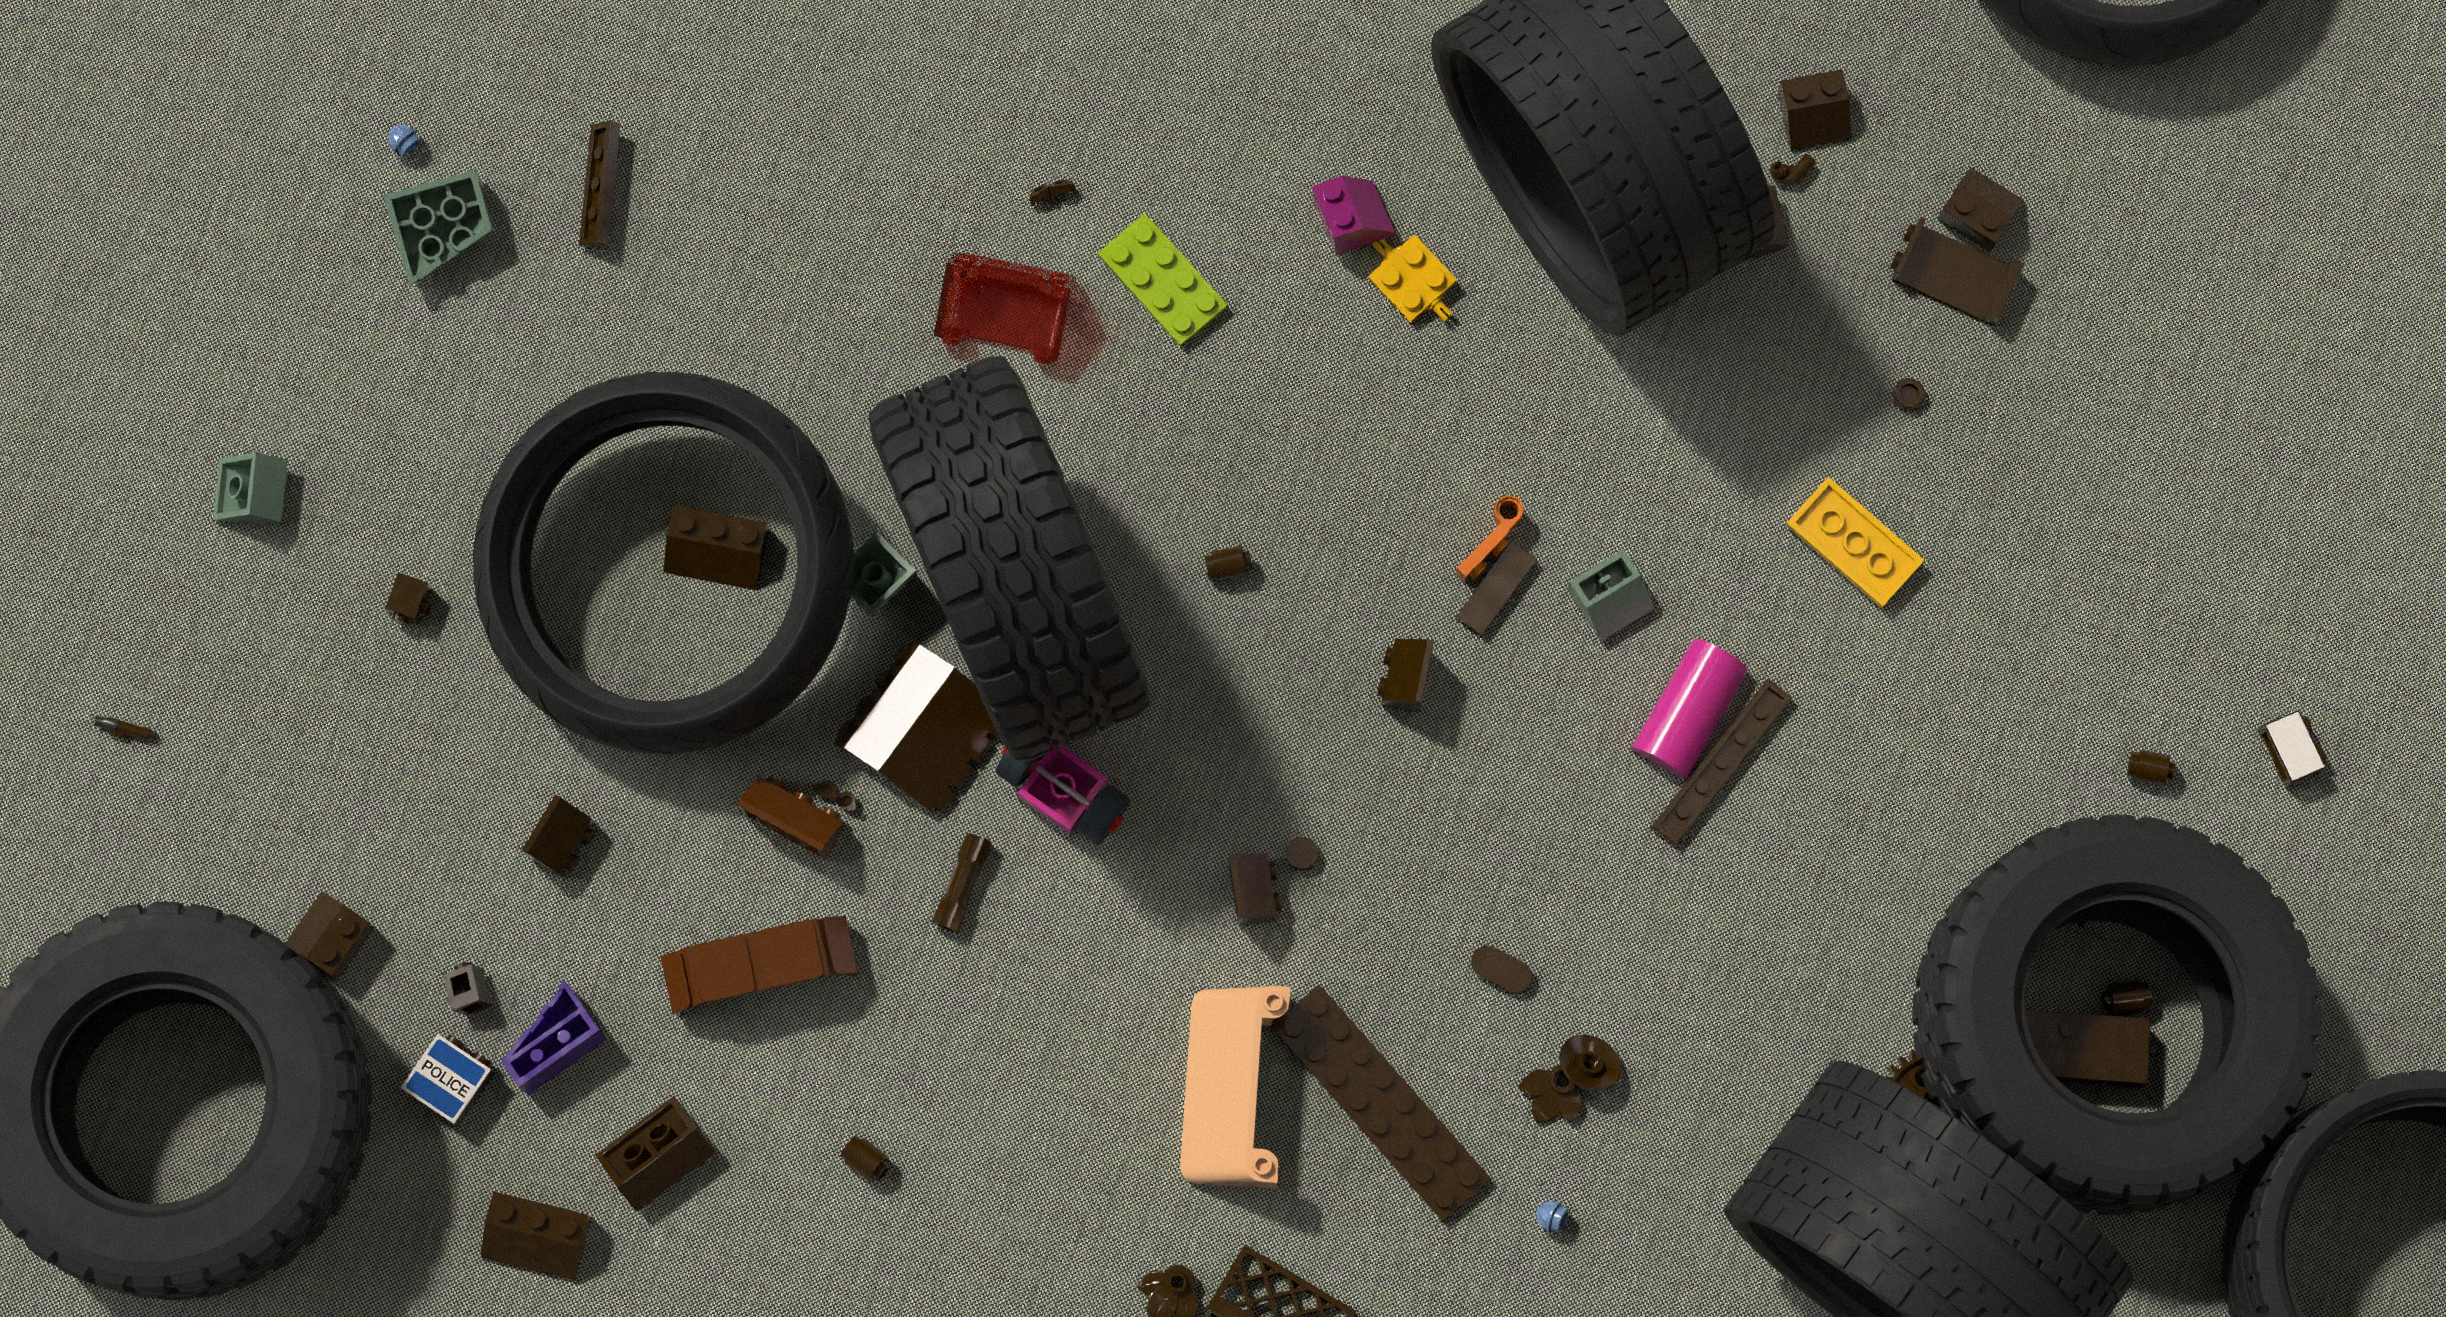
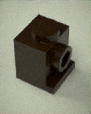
[443,962,494,1016]

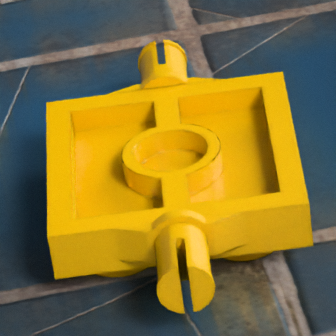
[1368,234,1457,324]

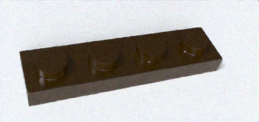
[579,120,621,249]

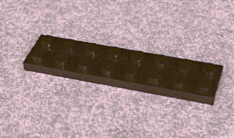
[1271,984,1491,1222]

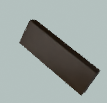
[1456,541,1537,637]

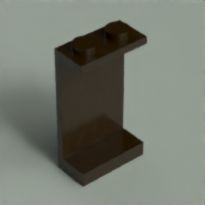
[1890,217,2024,327]

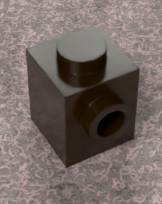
[385,573,433,626]

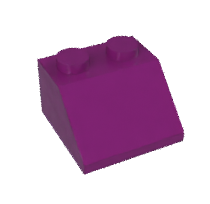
[1312,176,1395,256]

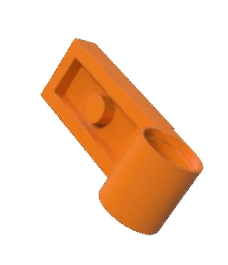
[1455,495,1523,583]

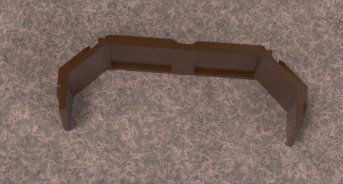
[661,916,859,1017]

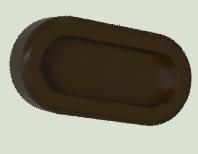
[1471,946,1532,994]

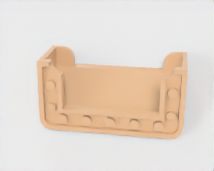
[1180,986,1290,1189]

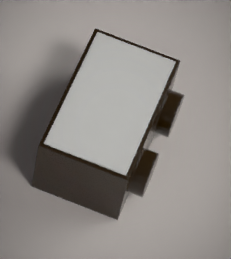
[2258,710,2327,788]

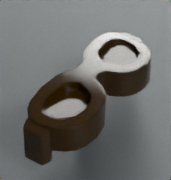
[1029,180,1077,207]
[813,781,858,812]

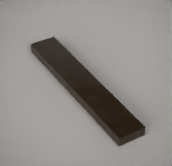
[1650,679,1793,848]

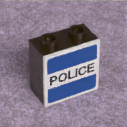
[400,1034,495,1127]

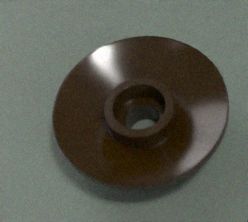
[1559,1035,1621,1091]

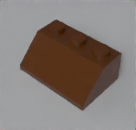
[737,776,845,860]

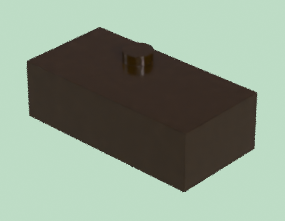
[2025,1009,2150,1087]

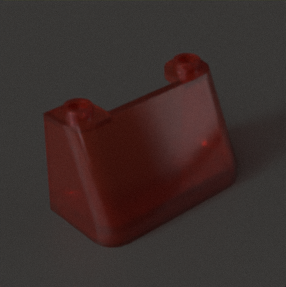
[934,252,1076,364]

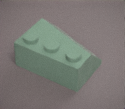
[383,170,493,287]

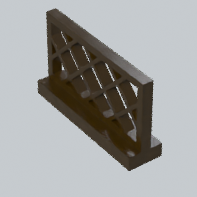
[1204,1244,1357,1317]

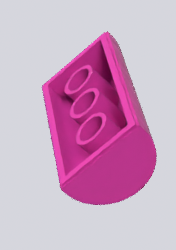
[1630,639,1749,781]

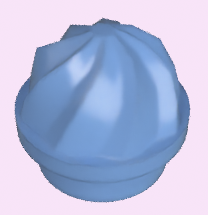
[388,124,421,157]
[1536,1201,1569,1233]

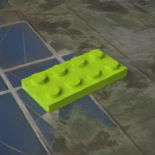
[1097,213,1228,348]

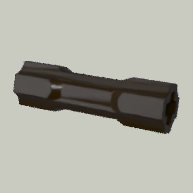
[932,832,992,933]

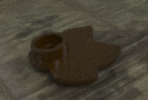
[1519,1065,1581,1122]
[1137,1264,1198,1317]

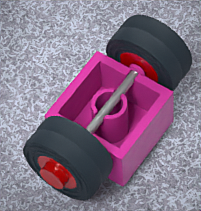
[995,745,1130,845]

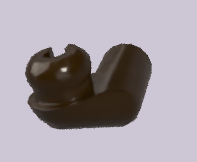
[1770,154,1817,184]

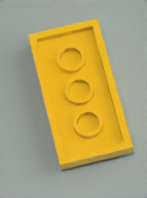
[1786,477,1924,609]

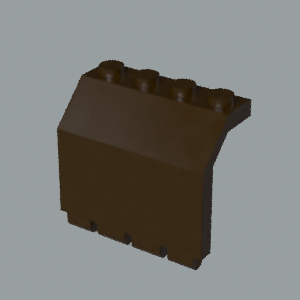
[834,641,998,813]

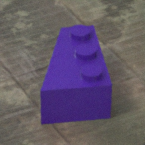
[501,980,607,1096]

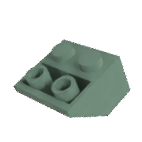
[1567,549,1655,642]

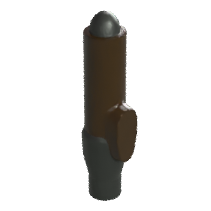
[94,716,157,741]

